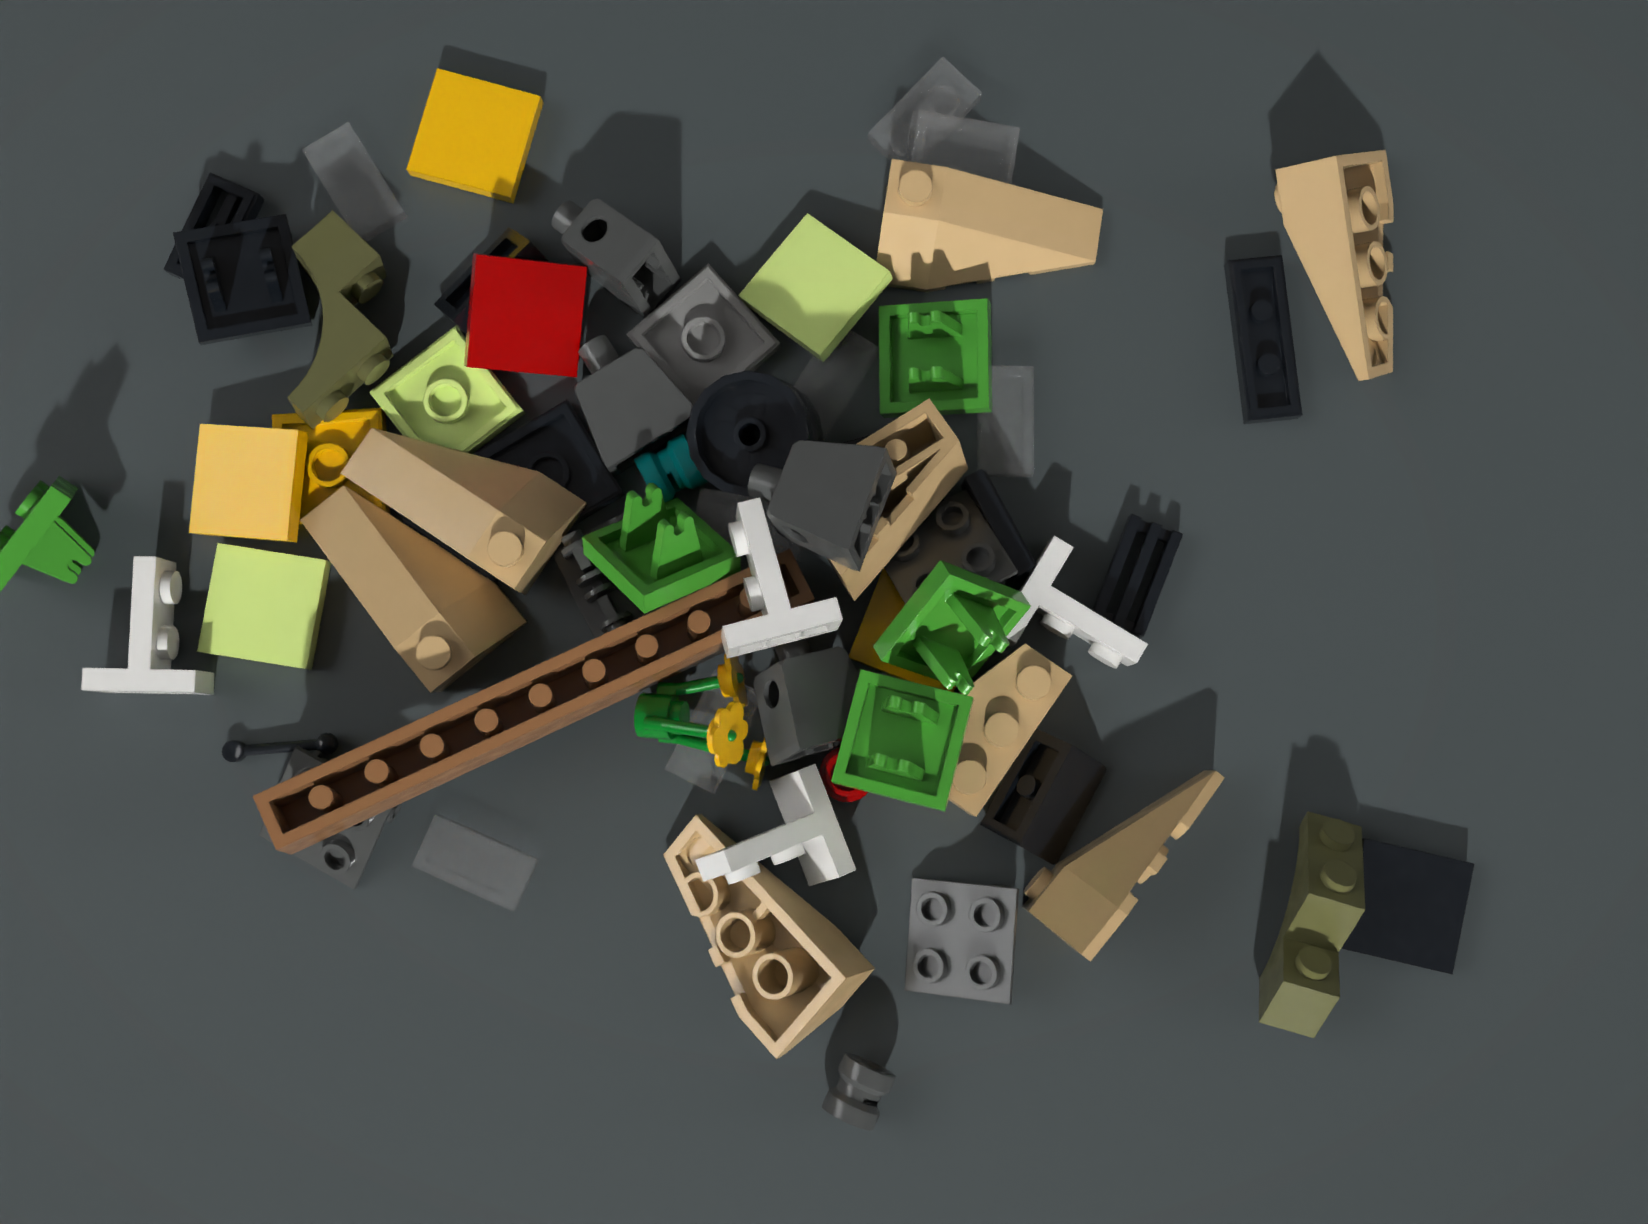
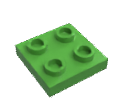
[879,298,992,418]
[0,476,95,592]
[582,483,741,614]
[873,560,1031,695]
[831,669,974,812]

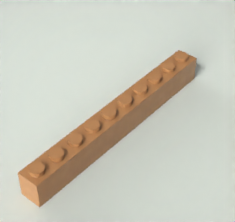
[253,549,815,855]

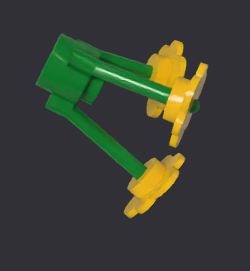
[634,654,770,791]

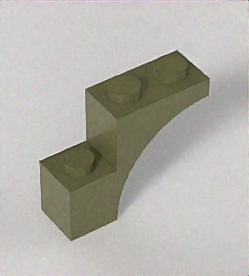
[287,210,393,429]
[1259,811,1366,1038]

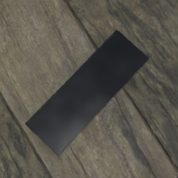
[1224,255,1303,424]

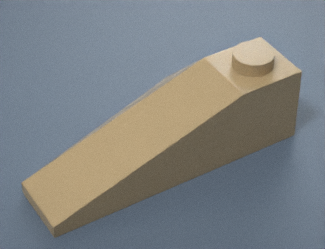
[1274,150,1394,381]
[876,159,1103,292]
[340,428,587,595]
[300,485,527,693]
[1022,770,1225,962]
[663,814,875,1059]

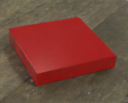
[464,253,587,377]

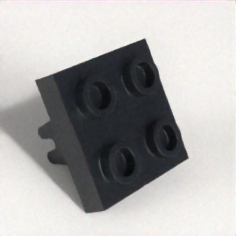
[173,214,312,345]

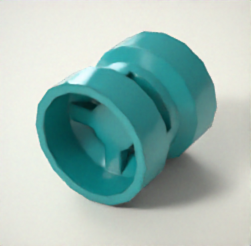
[633,433,707,502]

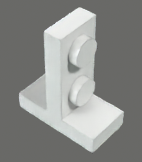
[721,497,843,659]
[1006,536,1148,669]
[81,556,215,695]
[695,763,856,886]

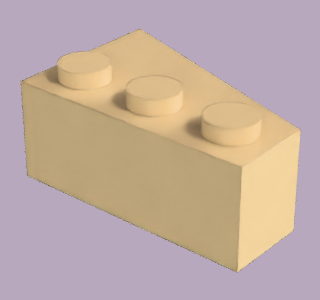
[827,398,968,601]
[949,643,1072,817]

